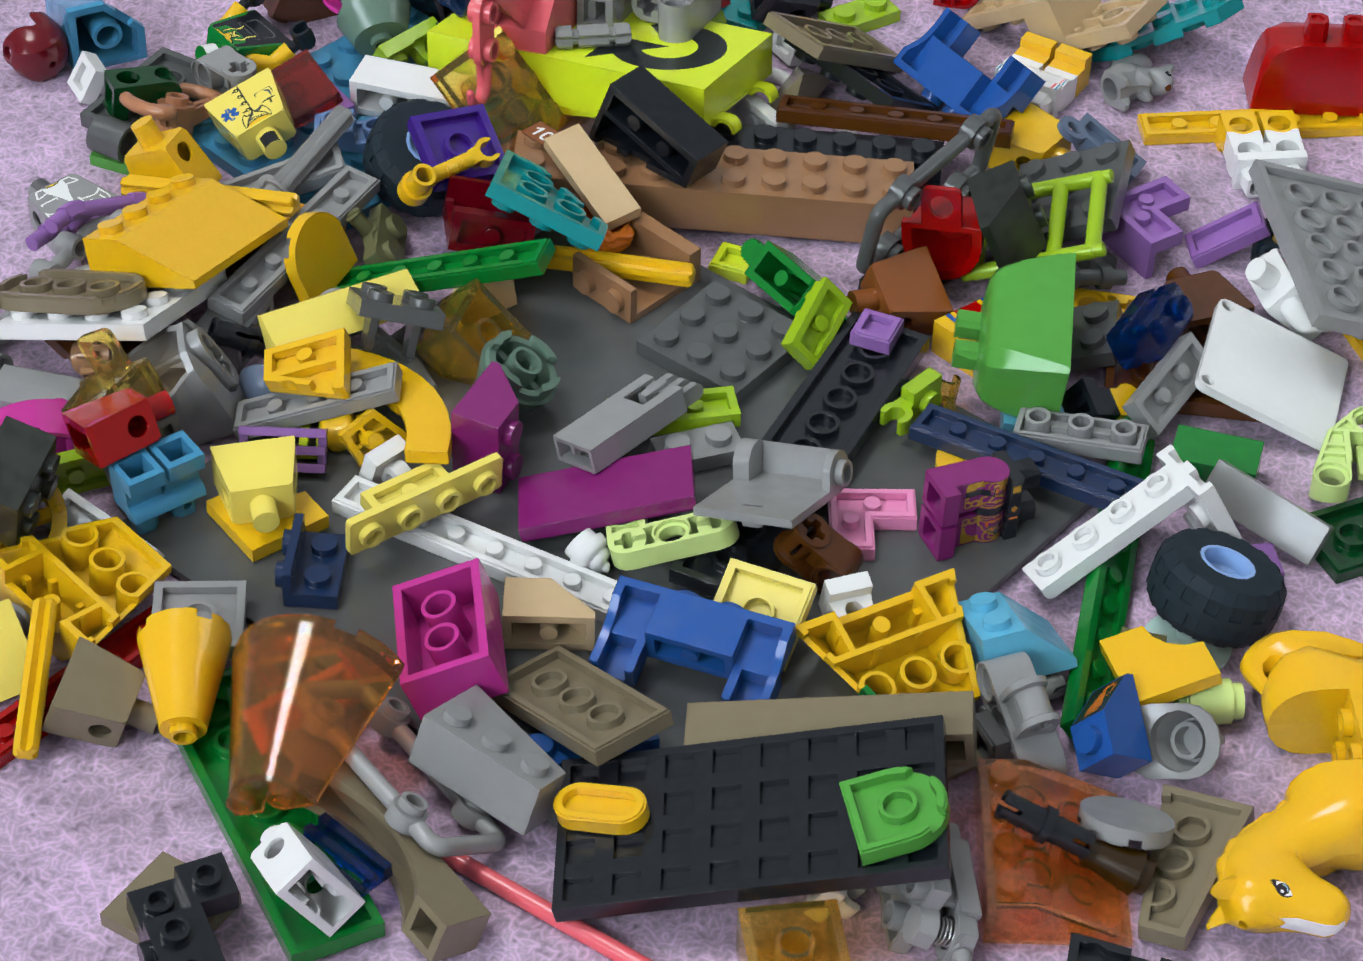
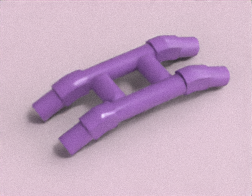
[25,191,147,251]

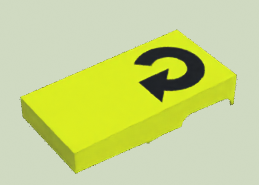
[427,11,779,135]

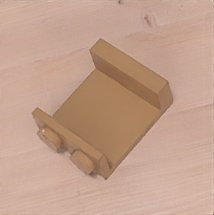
[573,212,701,324]

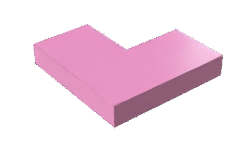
[827,488,917,561]

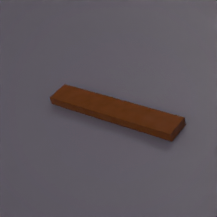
[776,94,1015,149]

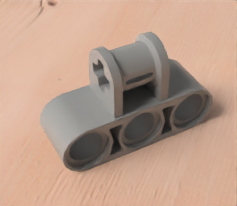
[631,0,721,43]
[976,651,1067,790]

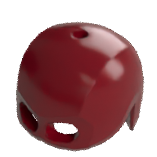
[3,12,69,82]

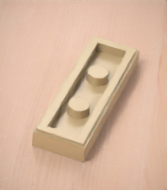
[544,123,641,230]

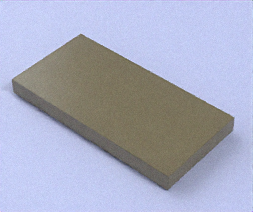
[763,11,903,73]
[491,645,674,767]

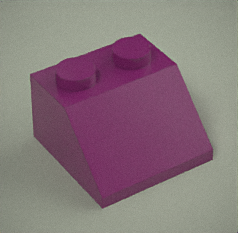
[451,361,523,494]

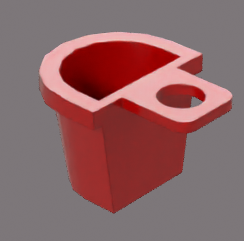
[901,185,984,280]

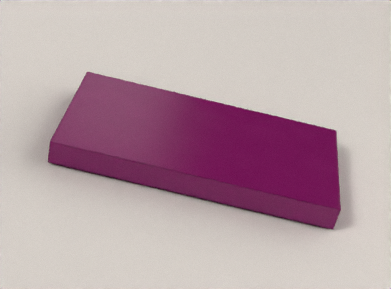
[518,445,697,542]

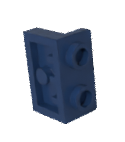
[275,513,350,610]

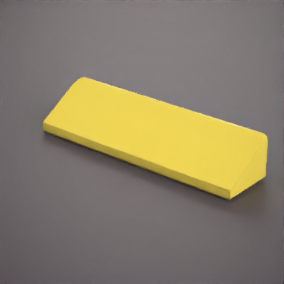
[257,269,419,349]

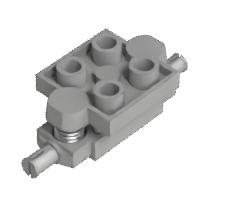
[875,822,982,961]

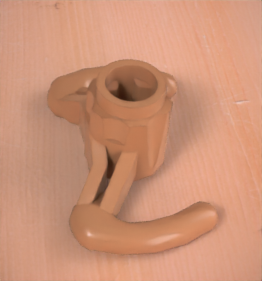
[119,82,223,137]

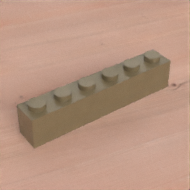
[684,691,977,767]

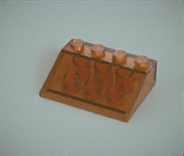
[974,758,1132,947]

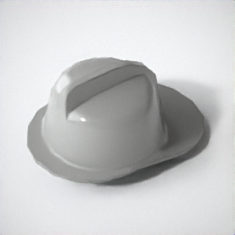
[1134,703,1225,779]

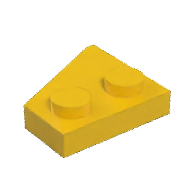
[263,327,351,400]

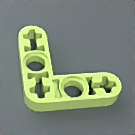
[605,513,739,571]

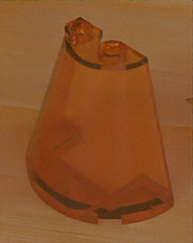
[226,614,405,816]

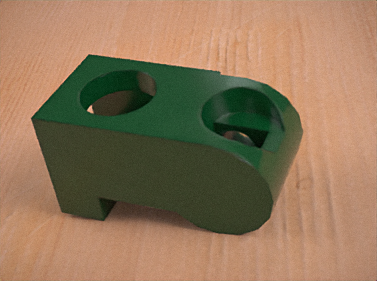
[103,65,182,121]

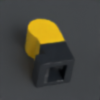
[1062,377,1136,420]

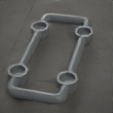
[856,108,1002,274]

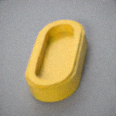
[553,782,650,835]

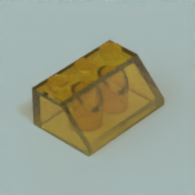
[430,25,568,154]

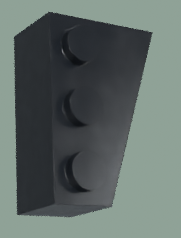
[588,65,728,188]

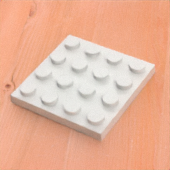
[0,264,227,341]

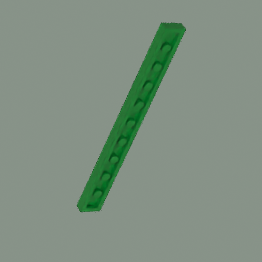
[1059,415,1155,740]

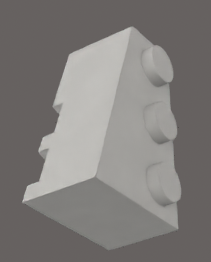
[408,684,566,836]

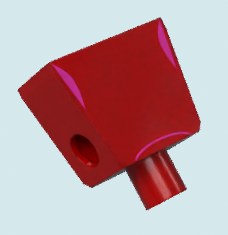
[61,388,176,469]

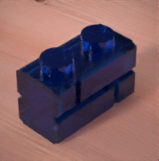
[1106,282,1194,370]

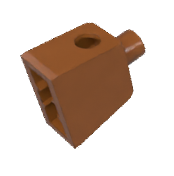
[847,246,954,334]

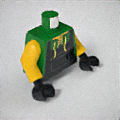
[195,0,316,77]

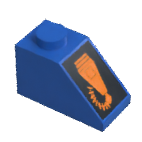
[1070,673,1153,778]

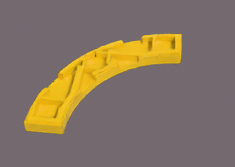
[351,348,452,464]

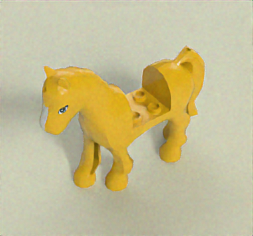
[1206,630,1363,938]

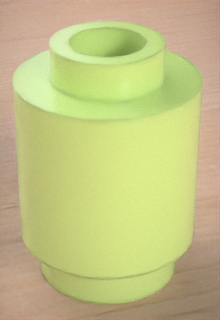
[1174,678,1245,725]

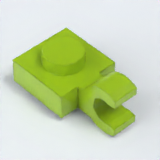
[879,367,942,436]

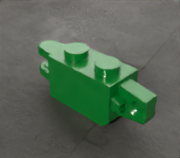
[740,238,848,332]

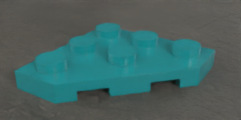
[1088,0,1245,63]
[485,149,608,252]

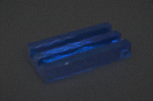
[303,812,392,897]

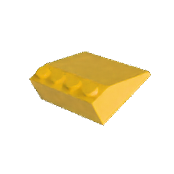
[82,173,289,289]

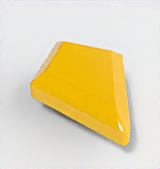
[337,408,407,468]

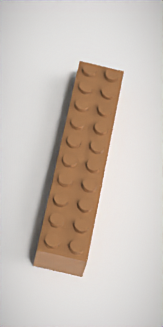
[514,130,914,243]

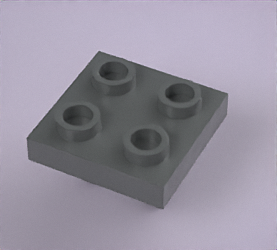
[346,282,446,360]

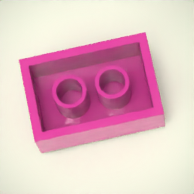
[392,558,509,721]

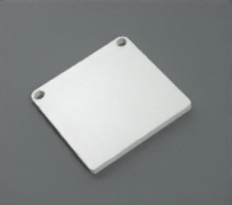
[1194,299,1349,451]

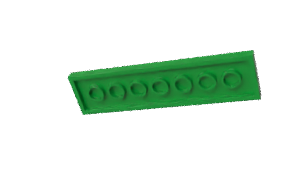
[177,664,385,961]

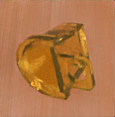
[61,328,165,413]

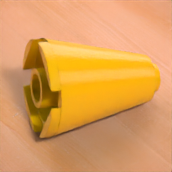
[137,607,232,745]

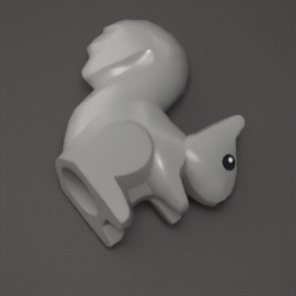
[1100,52,1175,112]

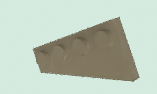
[1138,784,1255,951]

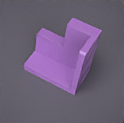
[1102,176,1191,280]

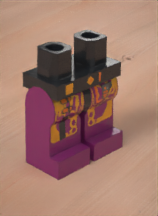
[918,450,1041,562]

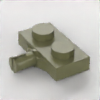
[346,203,408,265]

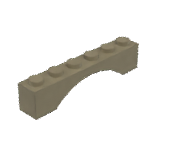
[261,728,492,961]

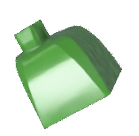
[951,253,1076,418]

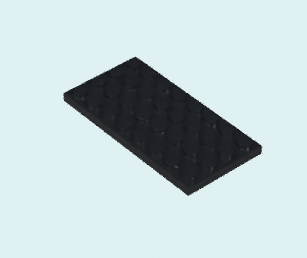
[552,715,952,922]

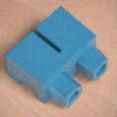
[108,430,207,535]

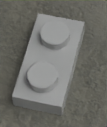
[650,421,741,472]

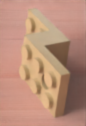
[962,0,1167,51]

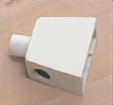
[250,822,365,937]

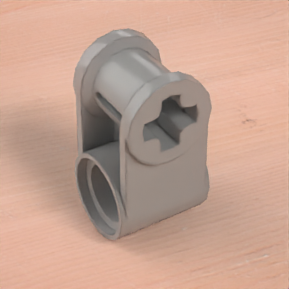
[191,45,257,93]

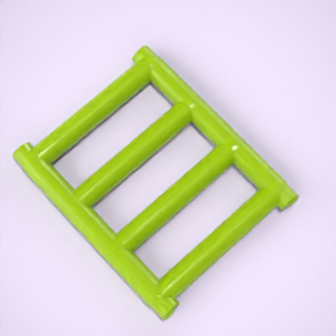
[961,169,1114,282]

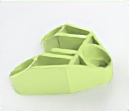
[1308,406,1363,503]

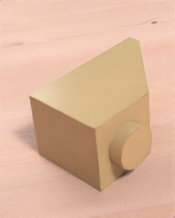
[502,577,595,651]

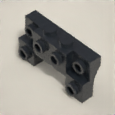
[126,852,239,961]

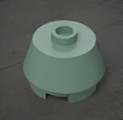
[337,0,411,56]
[476,330,561,416]

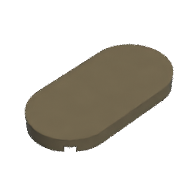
[0,268,148,316]

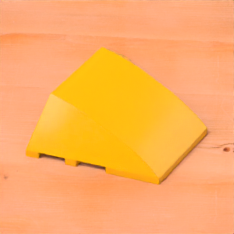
[0,516,172,661]
[796,568,981,701]

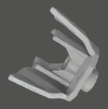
[123,318,246,446]

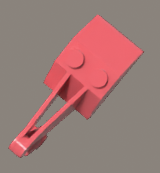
[466,0,577,106]

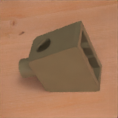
[41,637,157,747]

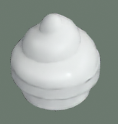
[564,528,610,574]

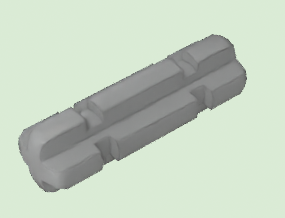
[555,22,632,49]

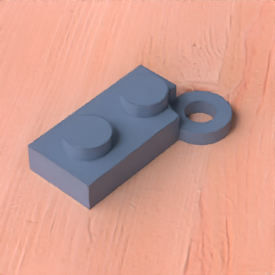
[1057,113,1147,187]

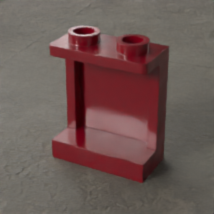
[442,175,536,251]

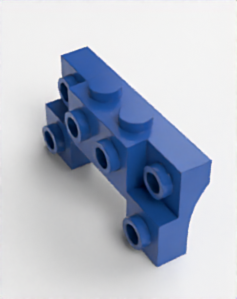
[893,7,1046,119]
[589,575,796,701]

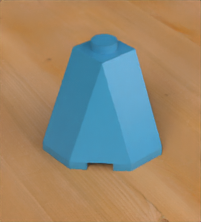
[45,0,148,70]

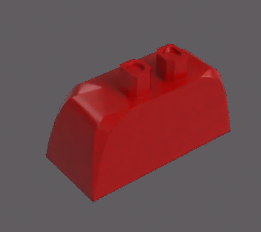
[1243,13,1363,117]

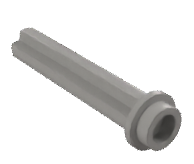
[263,105,354,192]

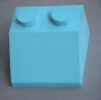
[958,592,1078,676]

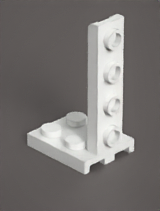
[1021,444,1243,599]

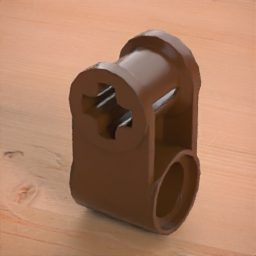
[773,513,863,594]

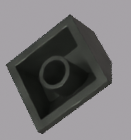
[967,160,1048,268]

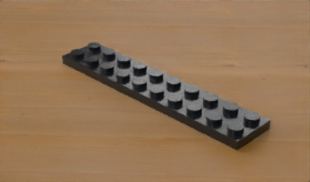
[669,311,930,598]

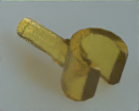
[941,375,961,412]

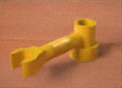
[397,137,500,207]

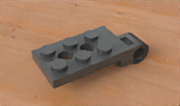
[80,47,198,163]

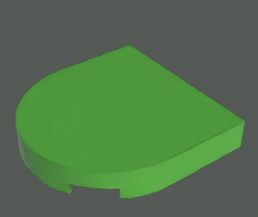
[839,766,950,866]

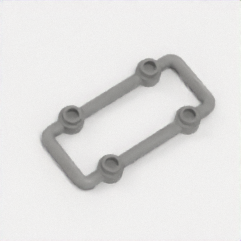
[291,681,506,857]

